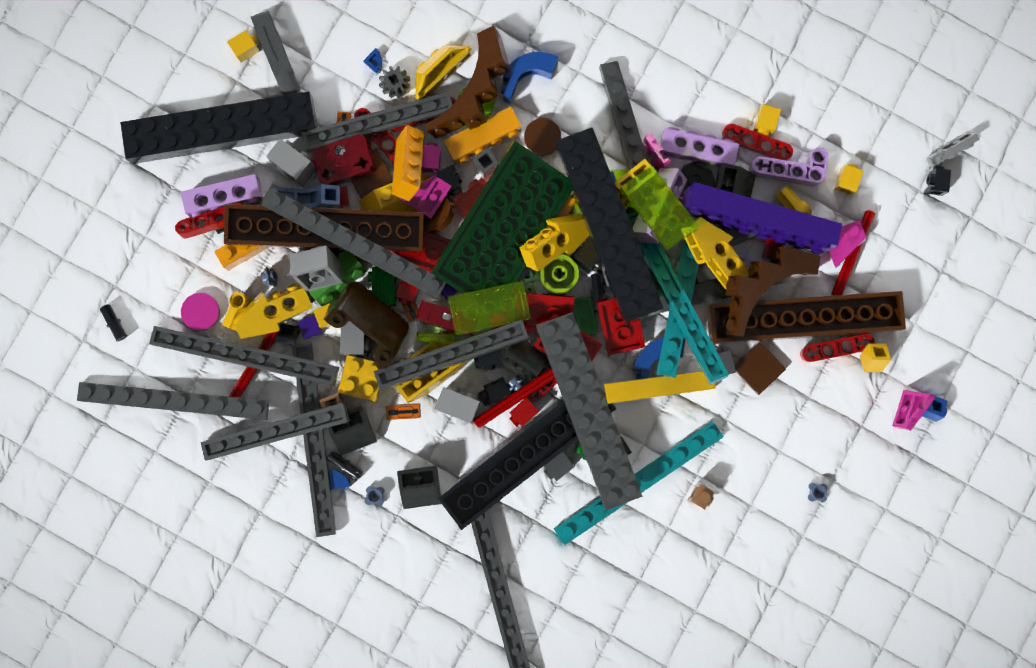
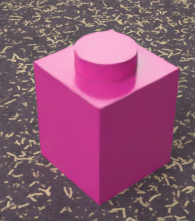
[421,143,442,173]

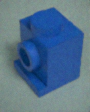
[922,393,947,422]

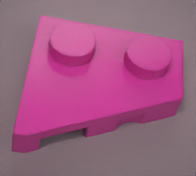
[642,133,671,171]
[399,175,451,218]
[829,220,866,268]
[892,390,935,431]

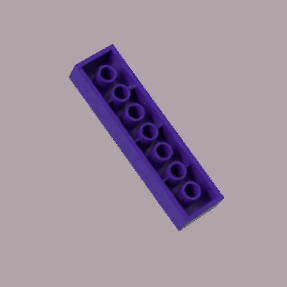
[679,182,842,254]

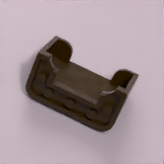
[323,281,409,369]

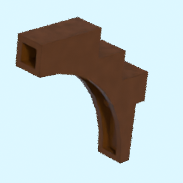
[425,25,511,139]
[726,246,821,337]

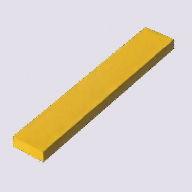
[604,371,716,404]

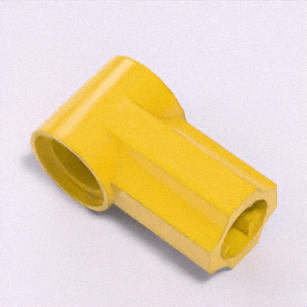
[775,185,812,215]
[222,292,253,331]

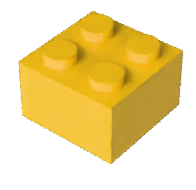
[337,355,383,403]

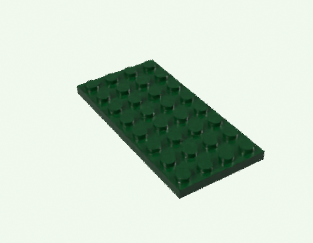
[431,140,573,314]

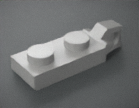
[926,133,980,168]

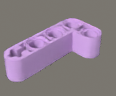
[749,148,828,187]

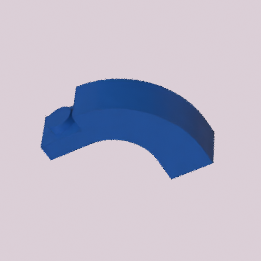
[501,52,558,103]
[632,338,686,380]

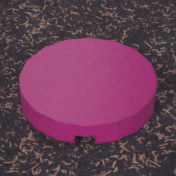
[180,293,220,331]

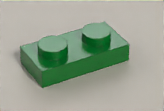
[573,296,598,335]

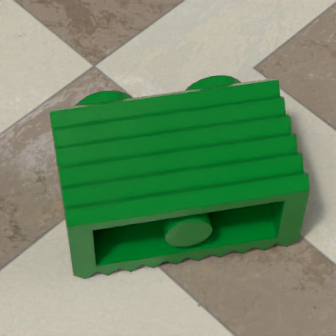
[368,266,397,306]

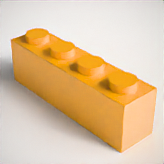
[443,106,521,164]
[392,125,424,201]
[214,245,269,271]

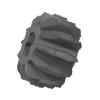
[379,66,411,98]

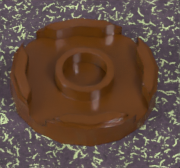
[524,118,561,156]
[423,198,454,234]

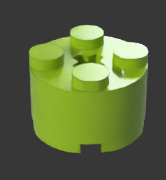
[540,254,579,295]

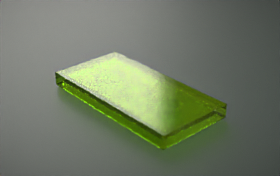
[620,166,699,250]
[448,281,531,335]

